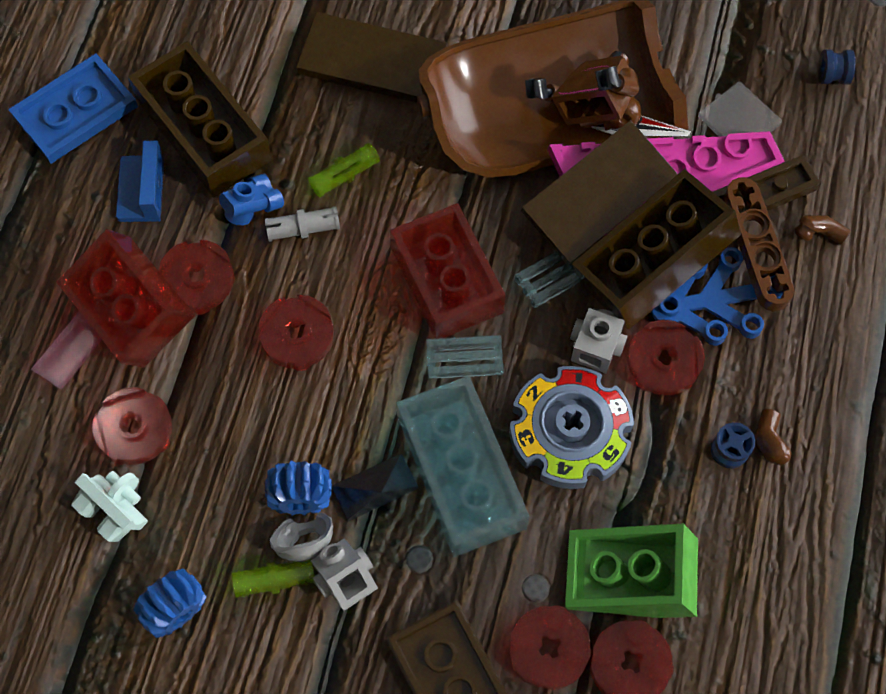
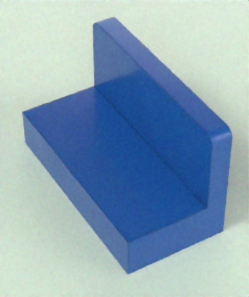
[116,141,164,222]

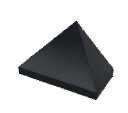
[331,453,418,522]

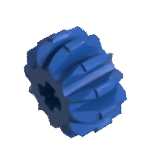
[265,460,331,516]
[133,569,206,638]

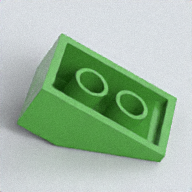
[565,524,698,618]

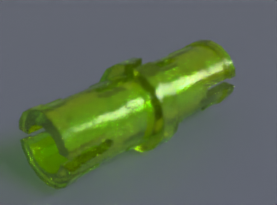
[308,143,380,198]
[232,559,315,598]

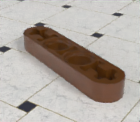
[724,177,795,312]

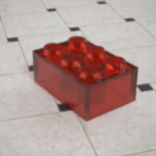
[390,203,505,341]
[56,229,196,368]

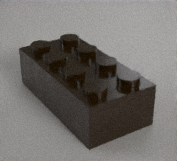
[128,41,272,198]
[572,169,741,330]

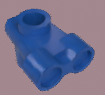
[219,174,284,225]

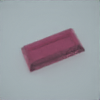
[31,312,109,390]

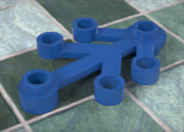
[651,247,783,346]

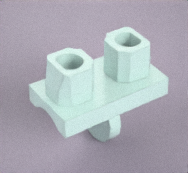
[71,471,148,542]

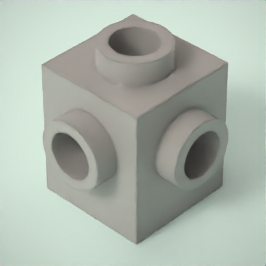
[570,308,628,374]
[311,538,378,611]

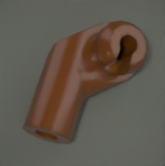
[795,215,851,245]
[754,409,791,465]

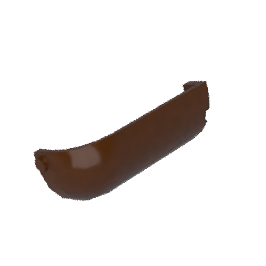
[417,0,688,178]

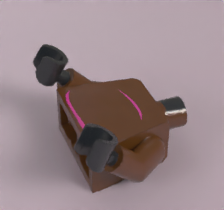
[525,51,639,125]

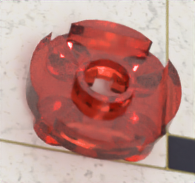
[159,240,235,315]
[259,295,335,371]
[627,320,705,395]
[92,387,172,465]
[509,605,591,690]
[590,620,674,694]

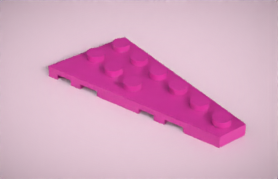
[547,131,785,240]

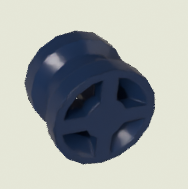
[818,49,856,85]
[711,422,755,469]

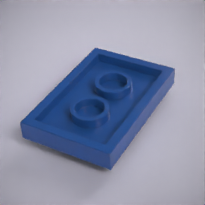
[8,53,138,164]

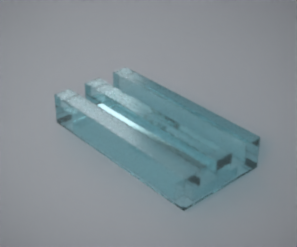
[515,252,584,308]
[426,335,504,379]

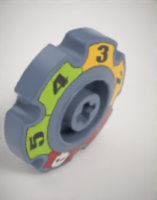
[509,366,634,489]

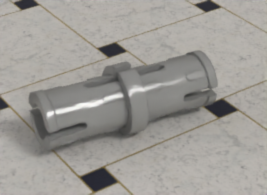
[265,206,340,242]

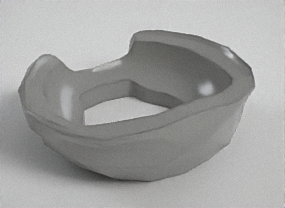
[269,513,333,562]

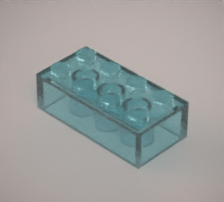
[396,376,530,557]

